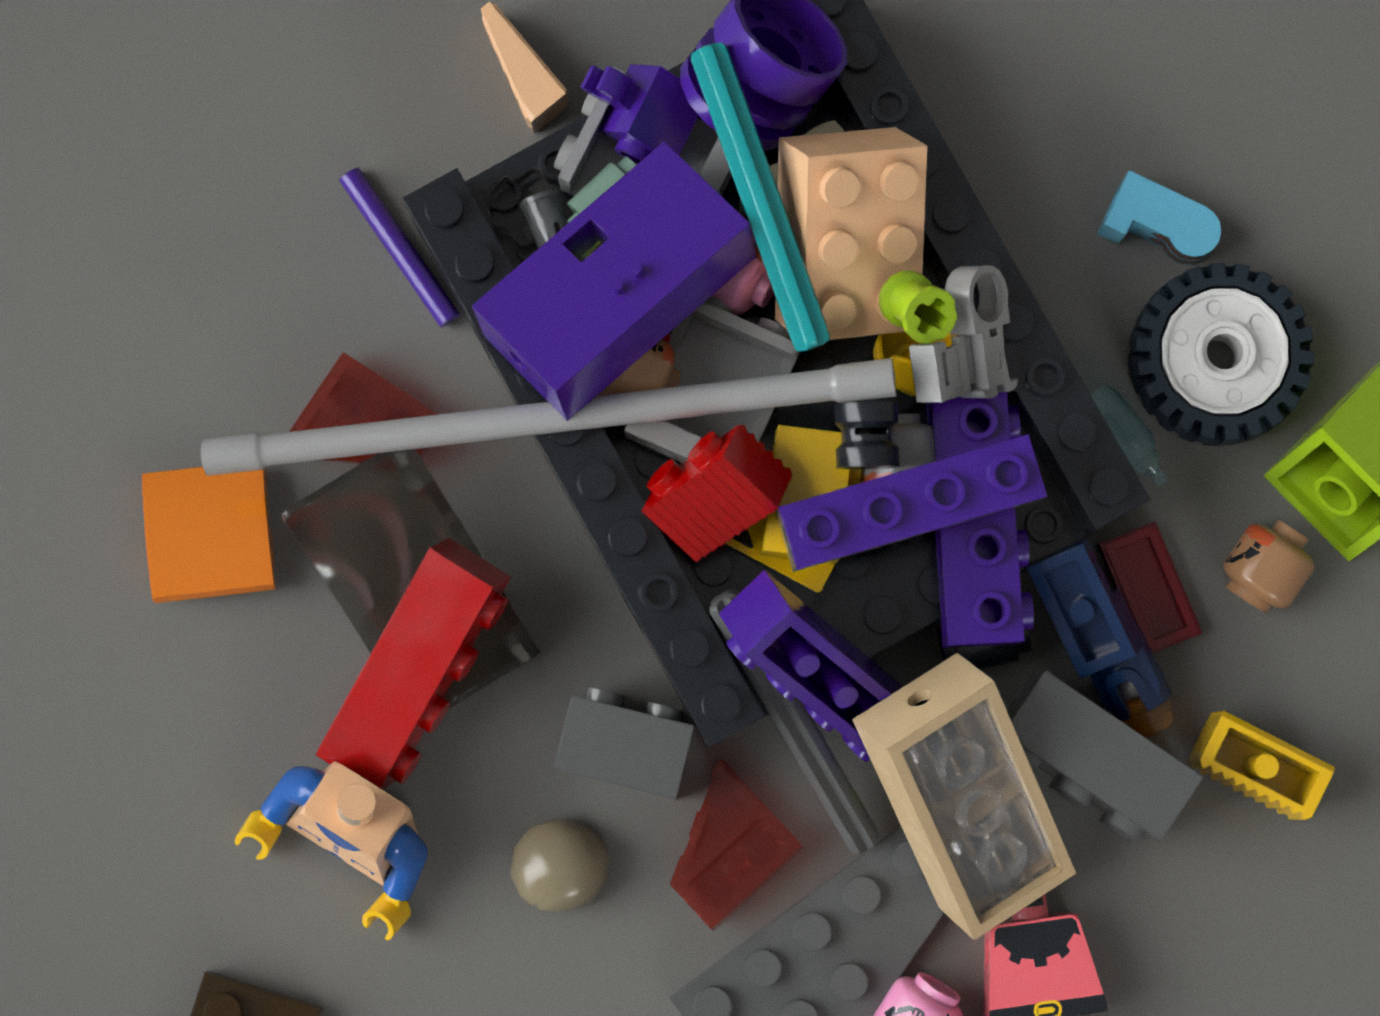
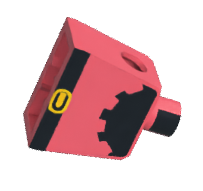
[983,894,1108,1016]

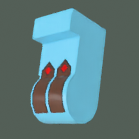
[1096,170,1221,265]

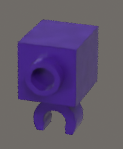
[580,64,699,164]

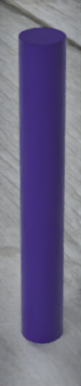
[339,167,460,328]

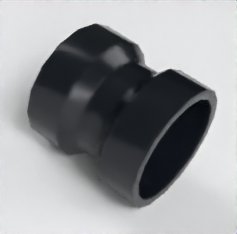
[834,401,900,470]

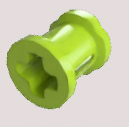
[879,270,957,344]

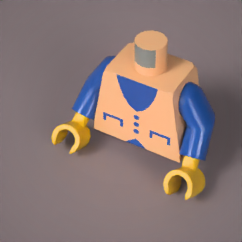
[234,761,428,941]

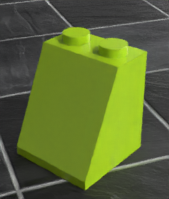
[1263,361,1380,562]

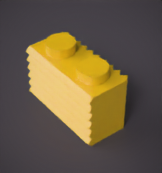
[1187,710,1335,820]

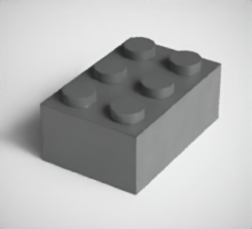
[1004,670,1204,843]

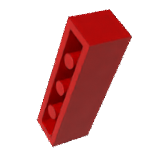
[315,538,511,790]

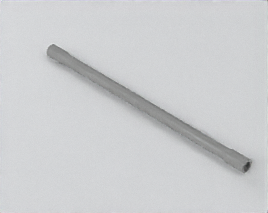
[201,358,897,476]

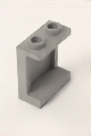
[624,296,800,463]

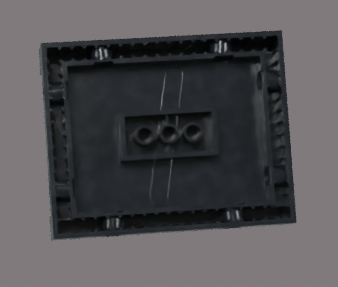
[402,0,1151,749]

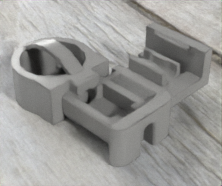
[909,265,1018,402]

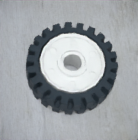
[1128,263,1315,446]

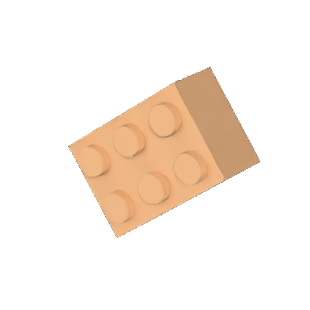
[775,127,928,340]

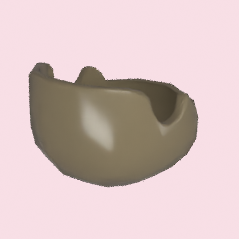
[510,818,610,912]

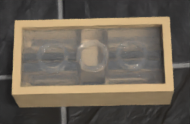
[852,653,1076,941]

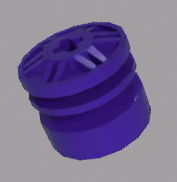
[680,0,847,151]

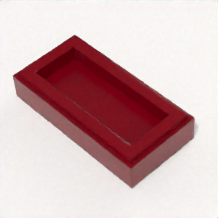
[1097,521,1202,653]

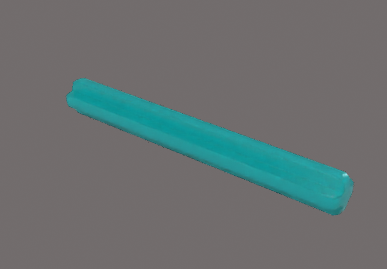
[691,42,830,352]

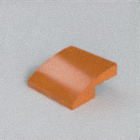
[142,467,276,603]

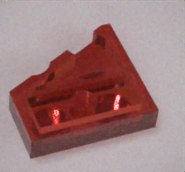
[289,352,437,471]
[670,759,804,932]

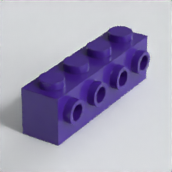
[926,392,1034,649]
[719,570,903,762]

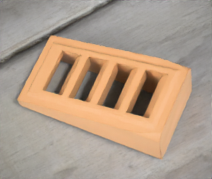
[481,1,569,133]

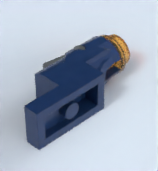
[1027,538,1176,738]

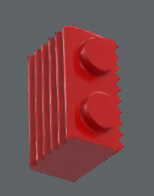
[641,424,793,562]

